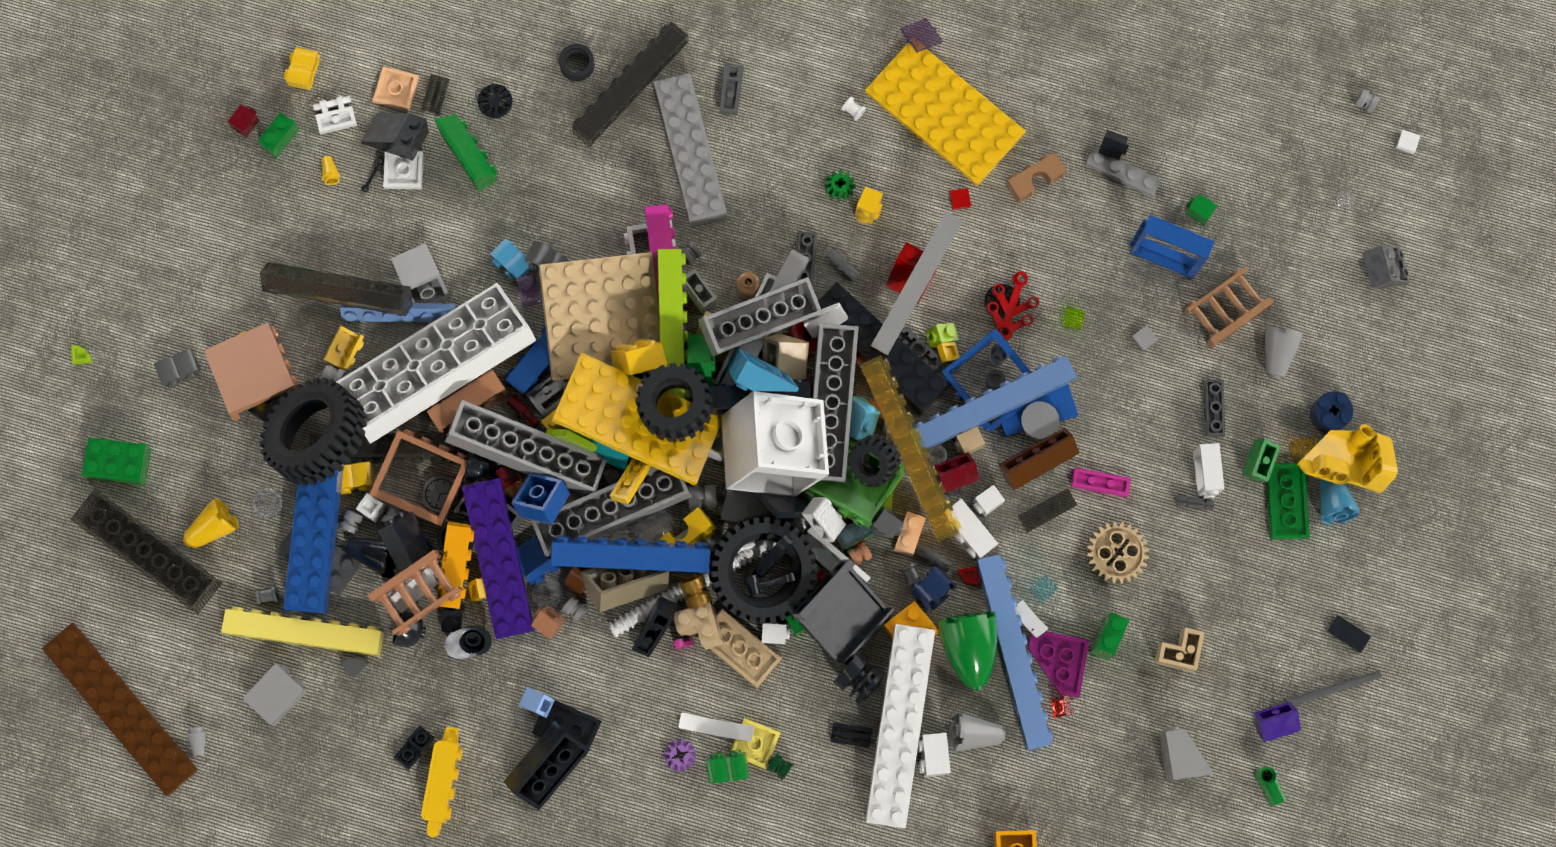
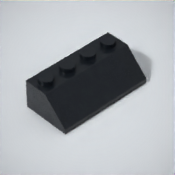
[504,721,590,810]

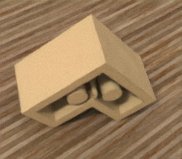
[674,602,724,650]
[1154,628,1205,673]

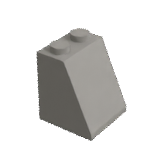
[391,243,450,304]
[1159,726,1213,782]

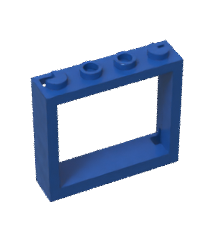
[1130,215,1215,279]
[942,328,1032,432]

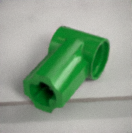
[1254,767,1286,807]

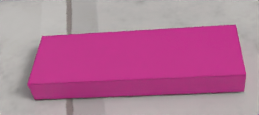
[1071,468,1131,498]

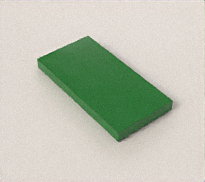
[1267,463,1310,540]

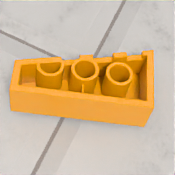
[437,521,474,609]

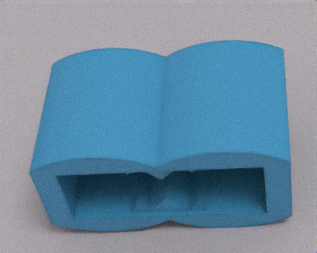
[490,238,531,282]

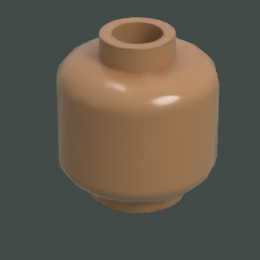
[736,272,761,299]

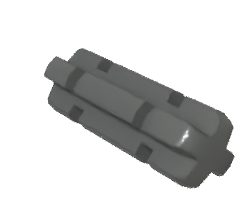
[1176,495,1214,511]

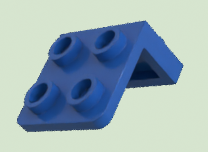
[517,534,561,586]

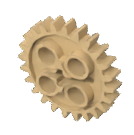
[1086,521,1149,585]

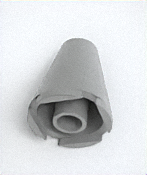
[1265,327,1303,380]
[949,712,1005,752]

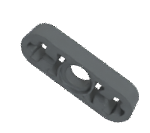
[898,328,941,371]

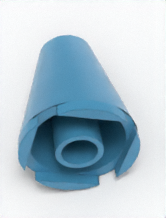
[1320,479,1360,525]

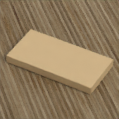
[697,608,782,689]

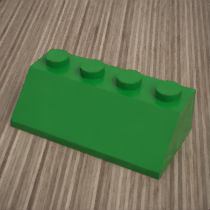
[435,114,498,192]

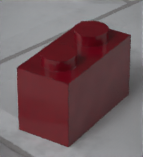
[933,452,980,494]

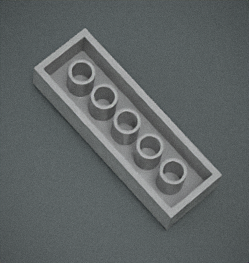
[698,277,822,356]

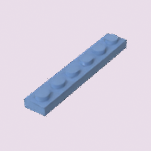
[340,302,456,322]

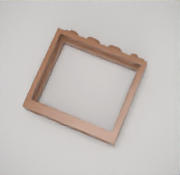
[369,428,468,526]

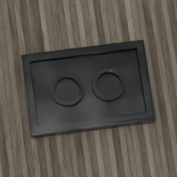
[756,492,812,518]
[532,700,602,758]

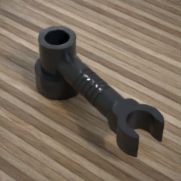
[743,572,797,596]

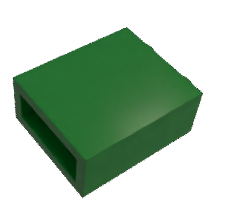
[1089,612,1130,661]

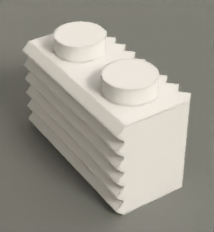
[802,497,846,542]

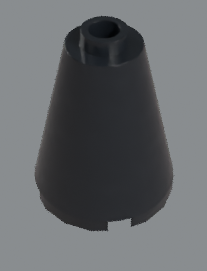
[346,537,396,579]

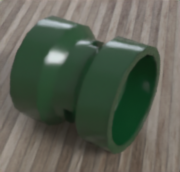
[767,753,794,780]

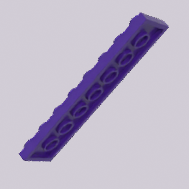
[462,478,535,639]

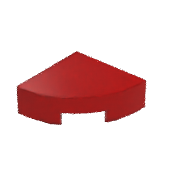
[957,566,980,586]

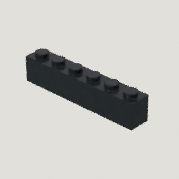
[691,380,810,415]

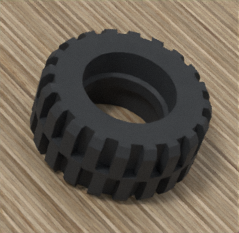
[636,363,714,442]

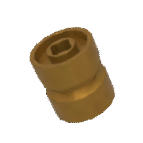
[679,573,712,609]

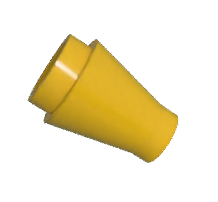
[321,156,340,185]

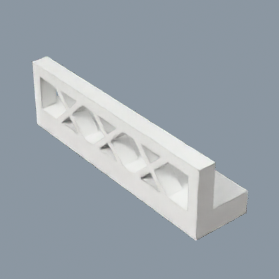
[805,527,871,584]

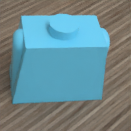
[849,396,880,442]

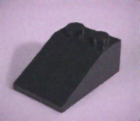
[361,113,429,161]

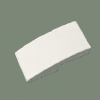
[804,303,848,339]

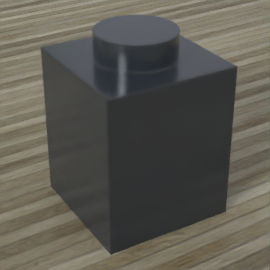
[1098,129,1129,160]

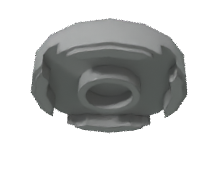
[1020,401,1059,440]

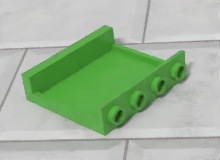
[803,437,905,528]

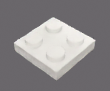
[383,151,424,189]

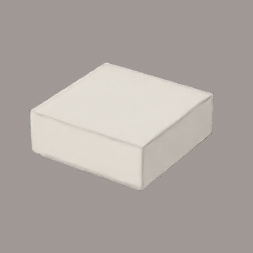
[1396,130,1420,154]

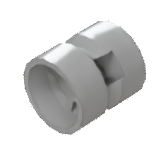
[688,485,717,511]

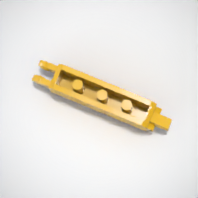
[421,727,463,838]

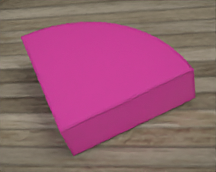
[674,637,694,650]

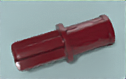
[507,395,540,428]

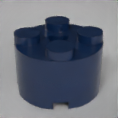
[1310,391,1353,433]
[912,566,956,612]

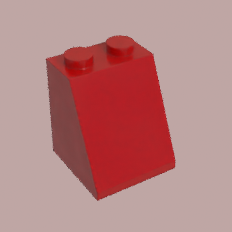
[885,242,938,304]

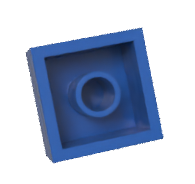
[512,472,570,525]

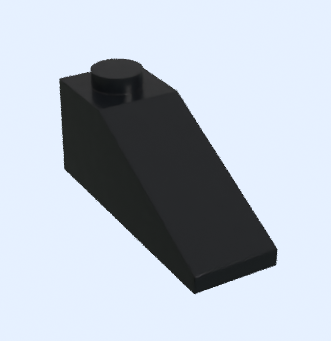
[632,596,677,657]

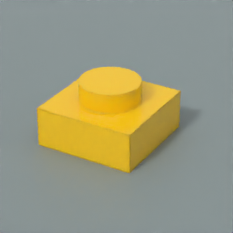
[937,341,960,363]
[467,578,486,602]

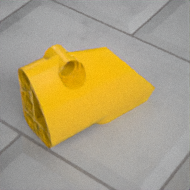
[1297,424,1398,493]

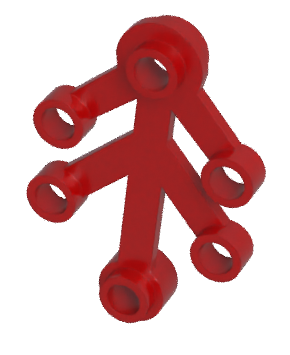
[986,271,1039,341]

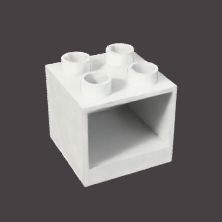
[722,391,829,497]

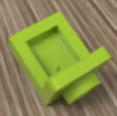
[926,323,959,348]

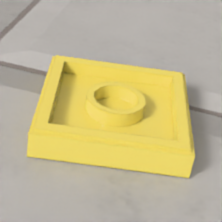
[731,718,781,770]

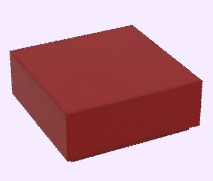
[949,188,971,210]

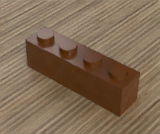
[999,427,1079,490]

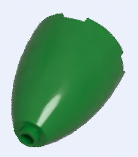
[937,611,997,691]

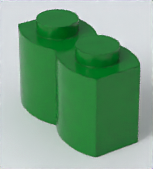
[706,749,749,783]

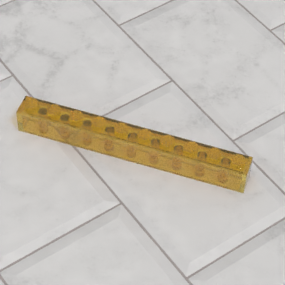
[860,356,961,543]

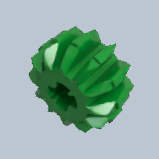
[824,169,856,202]

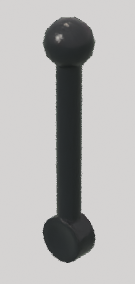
[361,157,384,193]

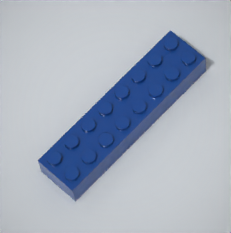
[283,463,344,614]

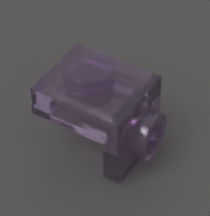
[516,275,541,308]

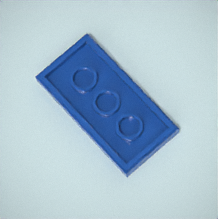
[999,384,1079,437]

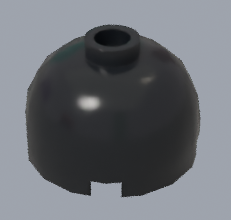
[392,608,426,647]

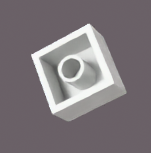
[917,733,951,777]

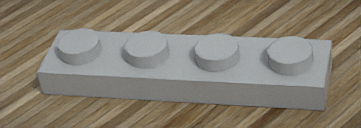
[1085,147,1161,197]

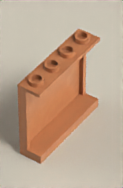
[204,322,299,421]

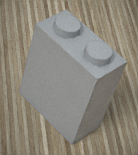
[242,663,307,727]

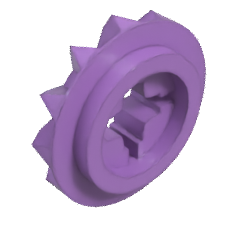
[664,740,696,771]

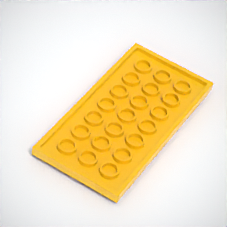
[864,38,1026,186]
[551,353,722,486]

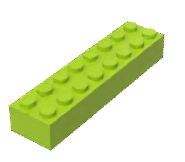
[658,249,689,400]

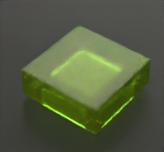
[1062,307,1085,330]

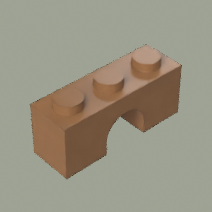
[1006,153,1067,204]

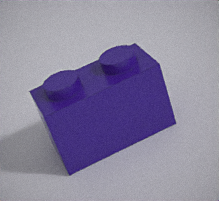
[1254,702,1301,742]

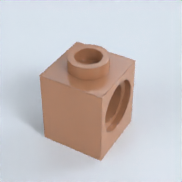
[531,605,566,639]

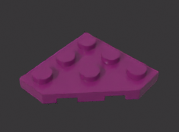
[1028,629,1089,698]

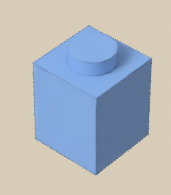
[519,687,555,718]

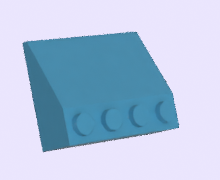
[726,347,799,392]

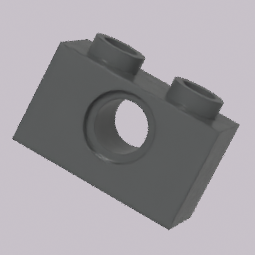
[872,505,904,539]

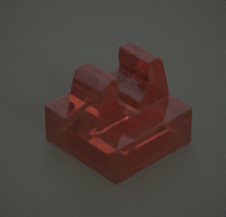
[1051,696,1075,718]

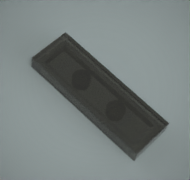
[1018,488,1078,533]

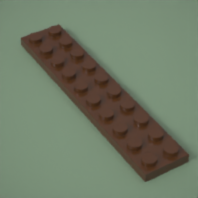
[42,623,199,797]

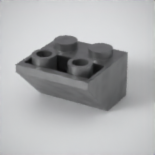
[1362,245,1410,289]

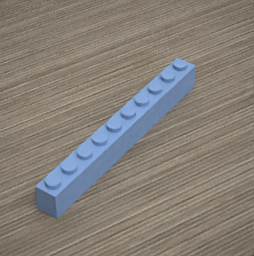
[892,355,1078,461]
[976,554,1053,751]

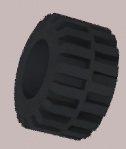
[847,434,902,487]

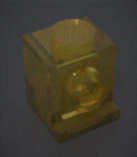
[1289,435,1319,461]

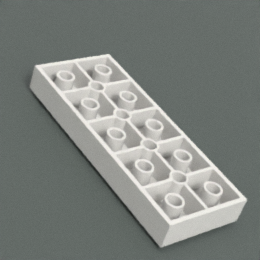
[336,283,536,444]

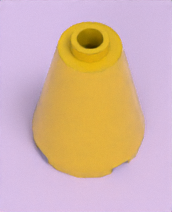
[183,498,239,549]

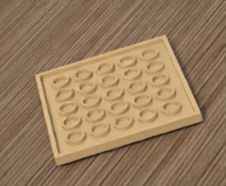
[538,252,660,381]

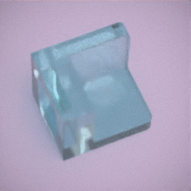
[1029,574,1059,604]

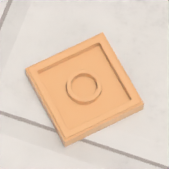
[372,67,419,112]

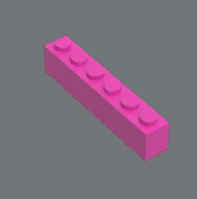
[644,204,684,319]

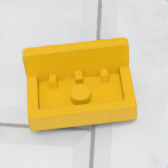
[323,326,364,370]

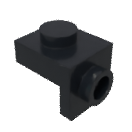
[441,604,465,633]

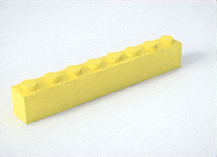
[221,607,384,656]

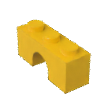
[658,507,717,544]

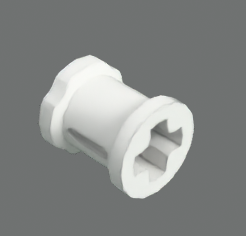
[842,96,866,121]

